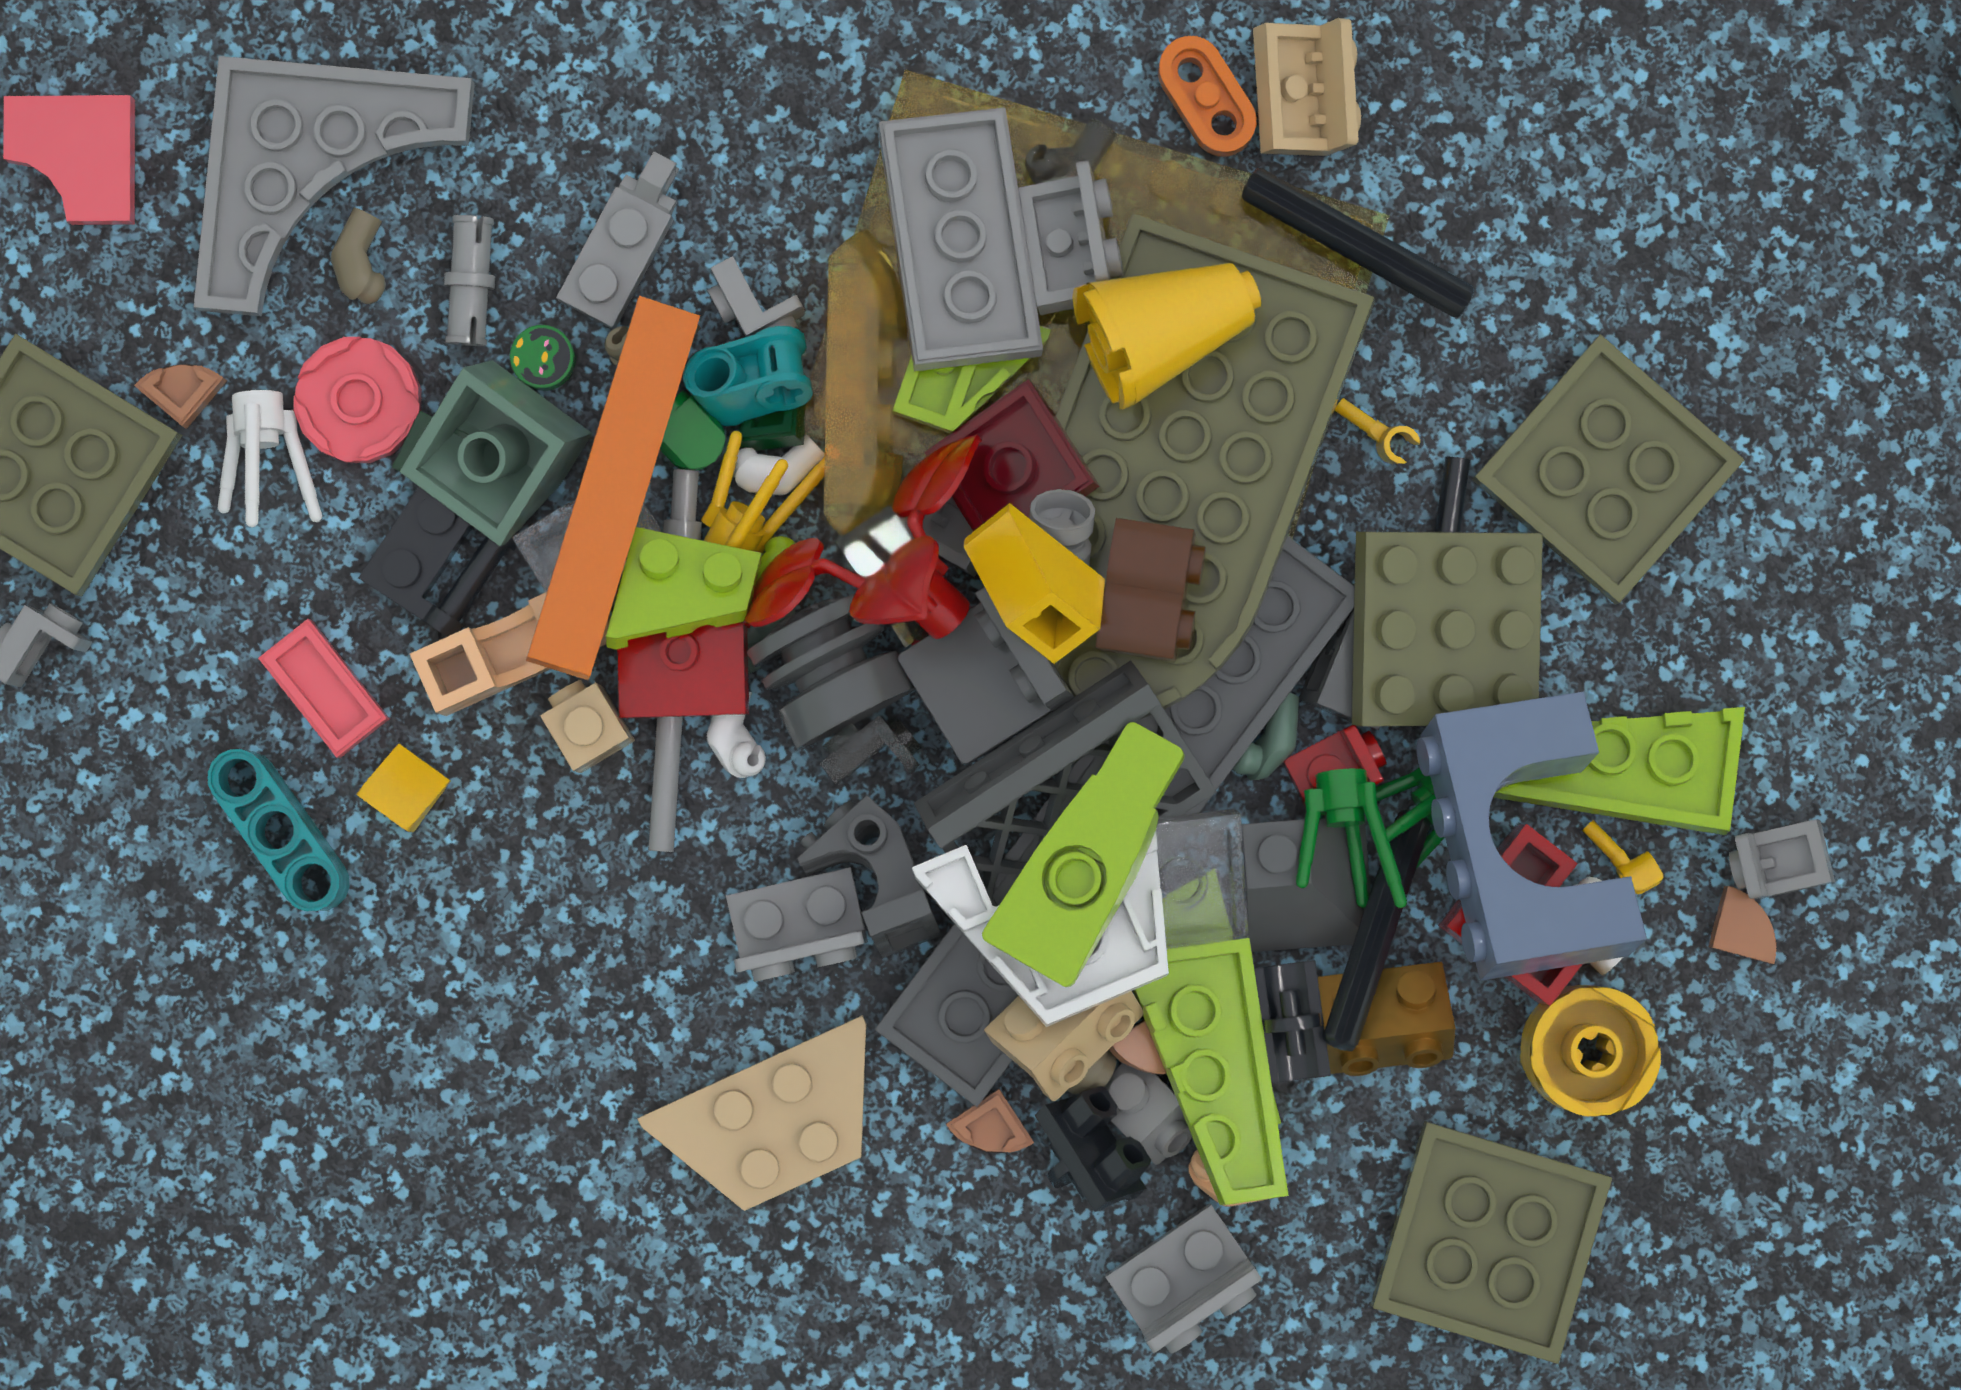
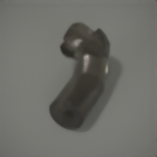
[1025,118,1117,184]

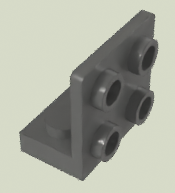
[898,587,1074,764]

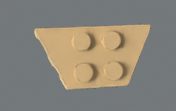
[637,1015,867,1211]

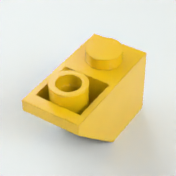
[963,503,1105,664]

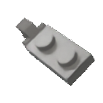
[556,152,679,329]

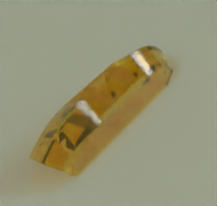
[824,228,906,554]

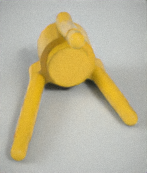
[701,430,841,553]

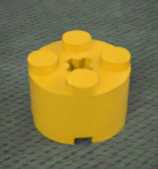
[1520,985,1661,1117]

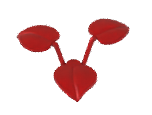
[743,434,983,639]

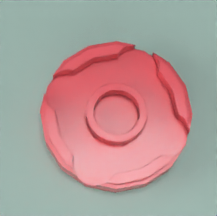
[293,337,422,463]

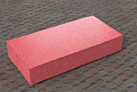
[258,619,390,758]

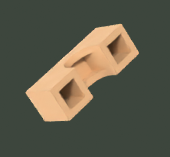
[410,592,611,716]

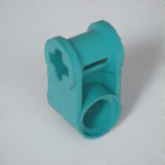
[683,326,813,426]

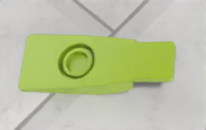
[982,722,1185,987]

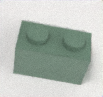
[399,360,593,546]

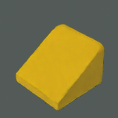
[356,744,451,832]

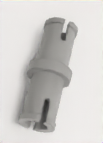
[444,215,495,346]

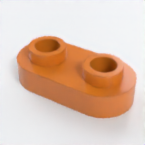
[1158,36,1257,157]

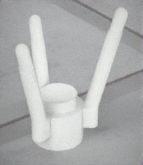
[218,390,322,527]

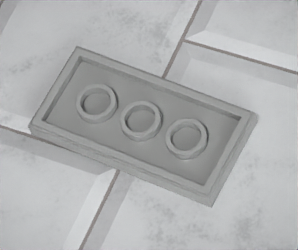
[878,108,1043,371]

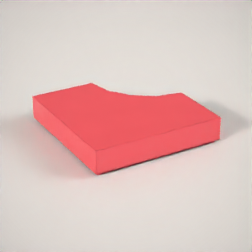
[3,95,135,225]

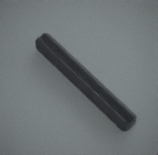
[1241,168,1474,317]
[1323,810,1431,1051]

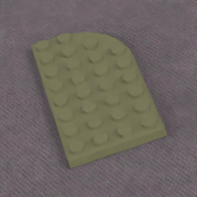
[1035,213,1375,723]

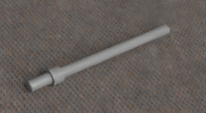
[648,469,702,852]

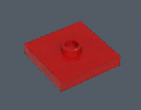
[616,590,749,718]

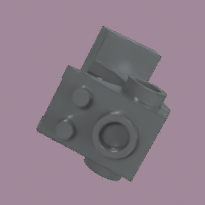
[797,795,942,958]

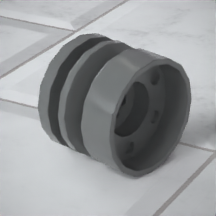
[747,593,915,750]

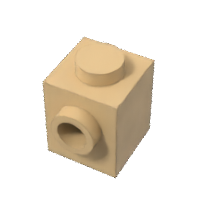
[540,680,635,773]

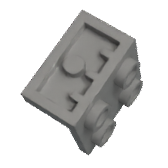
[726,867,868,982]
[1105,1203,1262,1354]

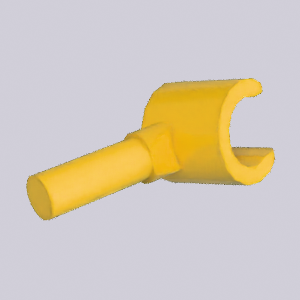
[1334,398,1420,464]
[1582,820,1663,894]

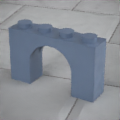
[1417,692,1647,981]

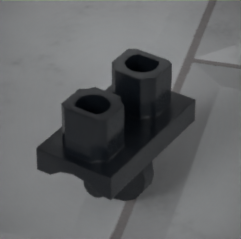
[1254,960,1331,1084]
[1035,1086,1151,1212]

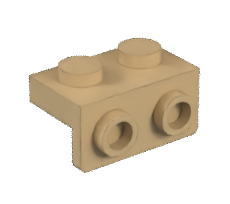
[1253,18,1361,156]
[984,991,1143,1101]

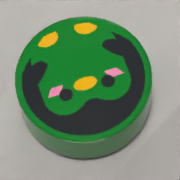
[510,325,576,391]

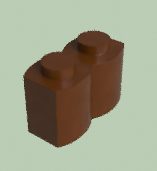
[1095,518,1206,662]

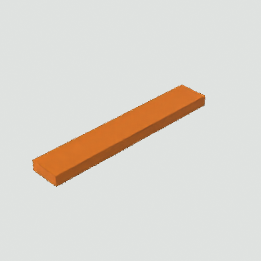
[526,296,700,680]

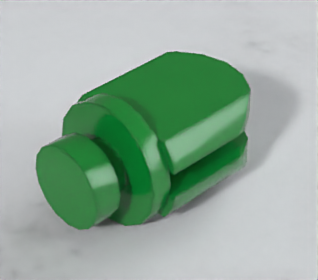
[660,390,726,471]

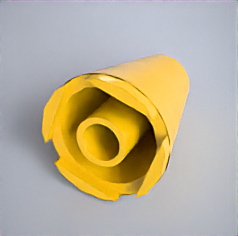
[1072,263,1261,410]

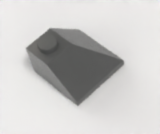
[1237,818,1371,952]

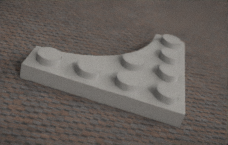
[194,56,475,316]

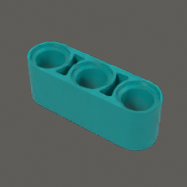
[208,749,350,911]

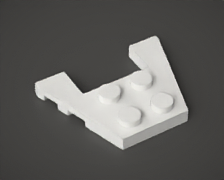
[912,831,1169,1027]

